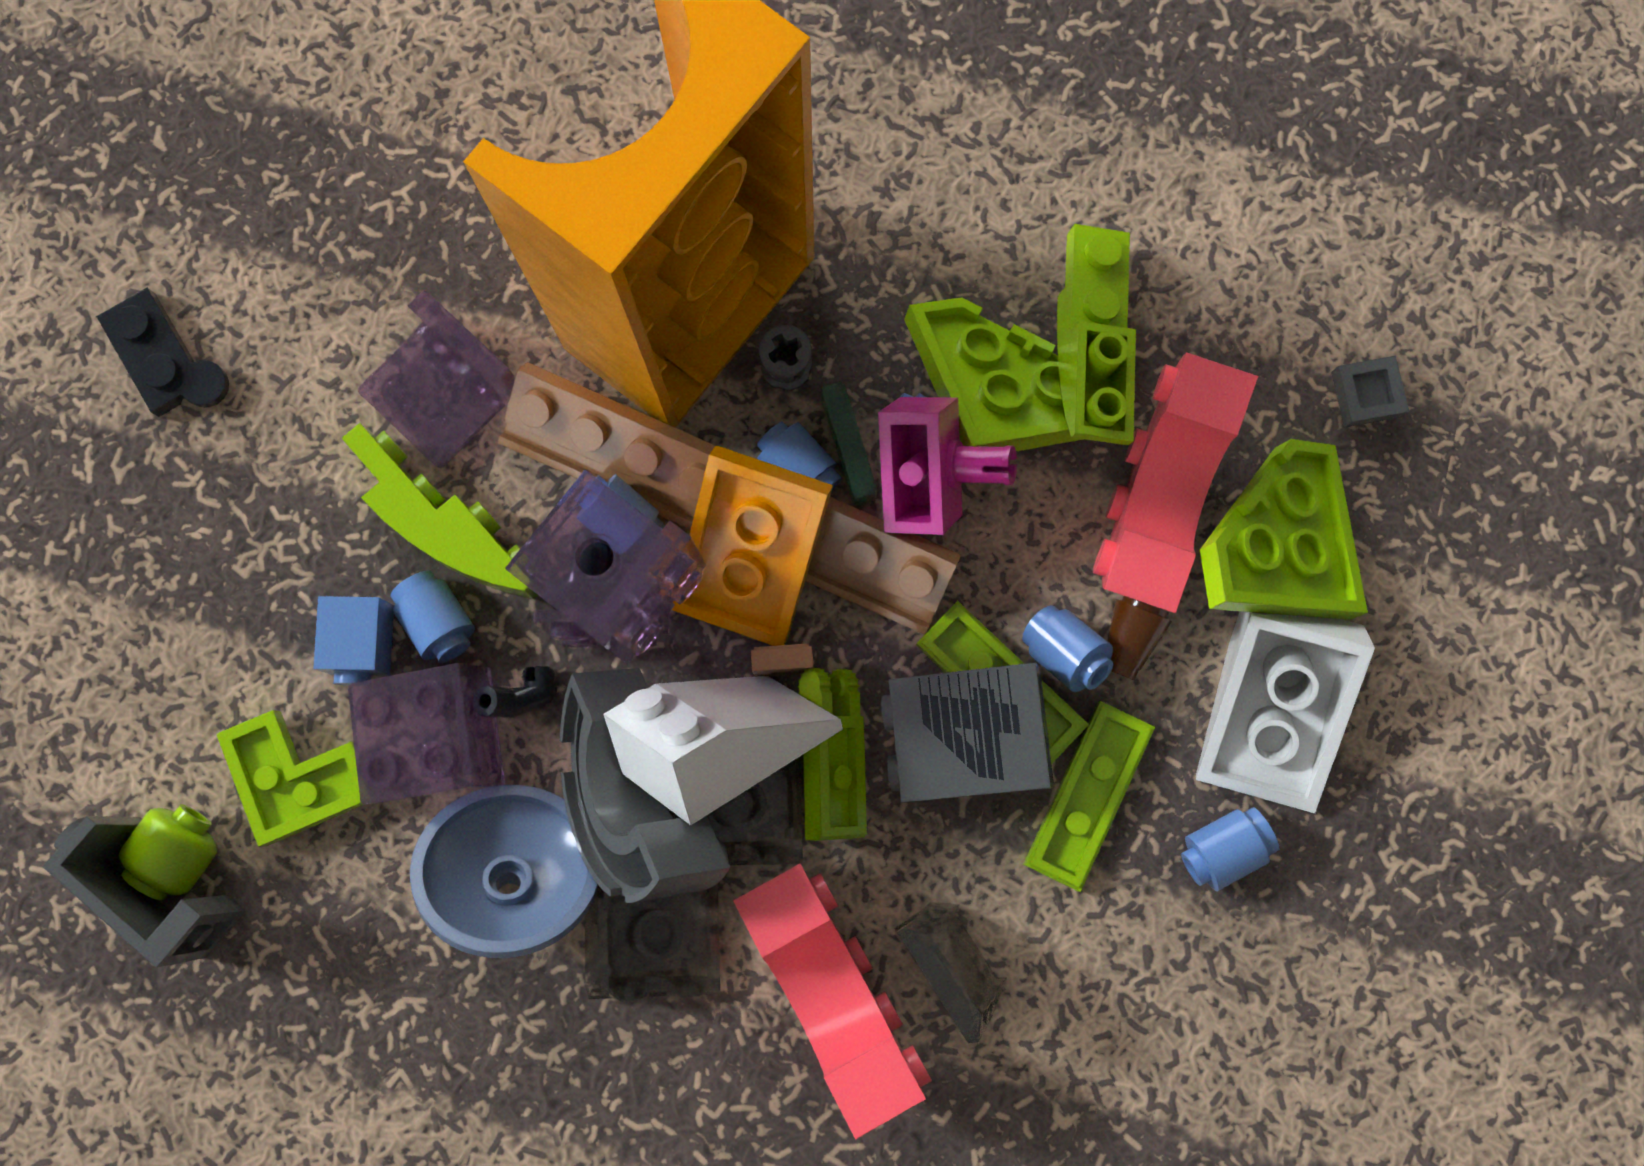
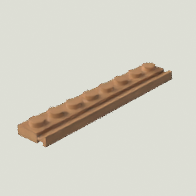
[498,362,961,635]

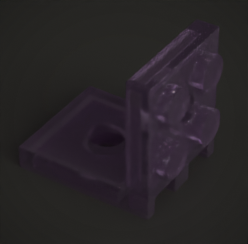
[505,470,706,665]

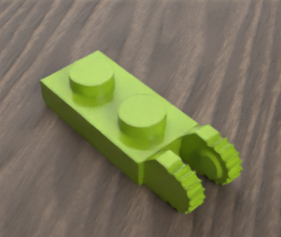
[798,668,867,841]

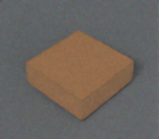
[751,644,813,677]

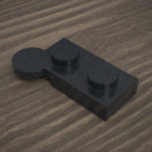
[96,287,229,417]

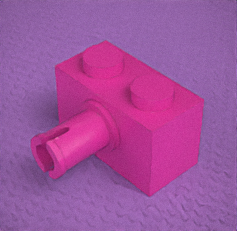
[878,397,1017,535]

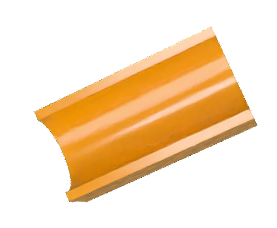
[463,0,815,428]

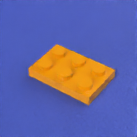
[671,445,833,646]

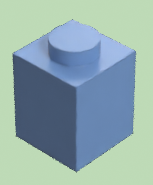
[313,596,394,686]

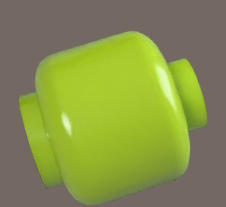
[119,804,217,900]

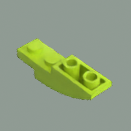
[1057,224,1136,445]
[342,423,543,599]

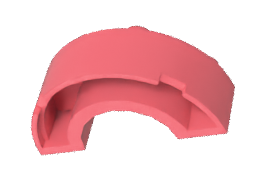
[1093,352,1258,613]
[733,863,932,1140]

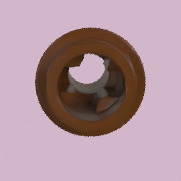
[1107,596,1172,681]

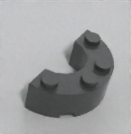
[560,668,731,903]

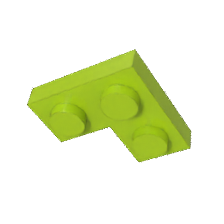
[216,710,379,847]

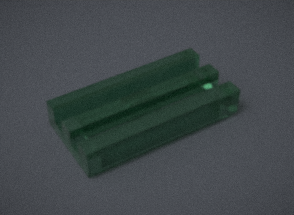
[821,381,878,509]

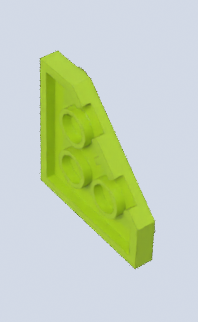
[904,297,1083,451]
[1200,439,1368,620]

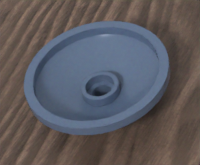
[410,785,599,958]

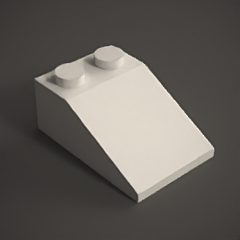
[1196,612,1375,813]
[603,676,843,825]

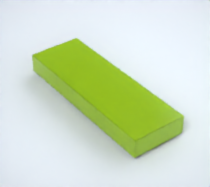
[916,600,1089,763]
[1023,701,1155,892]

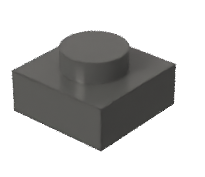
[1331,356,1409,428]

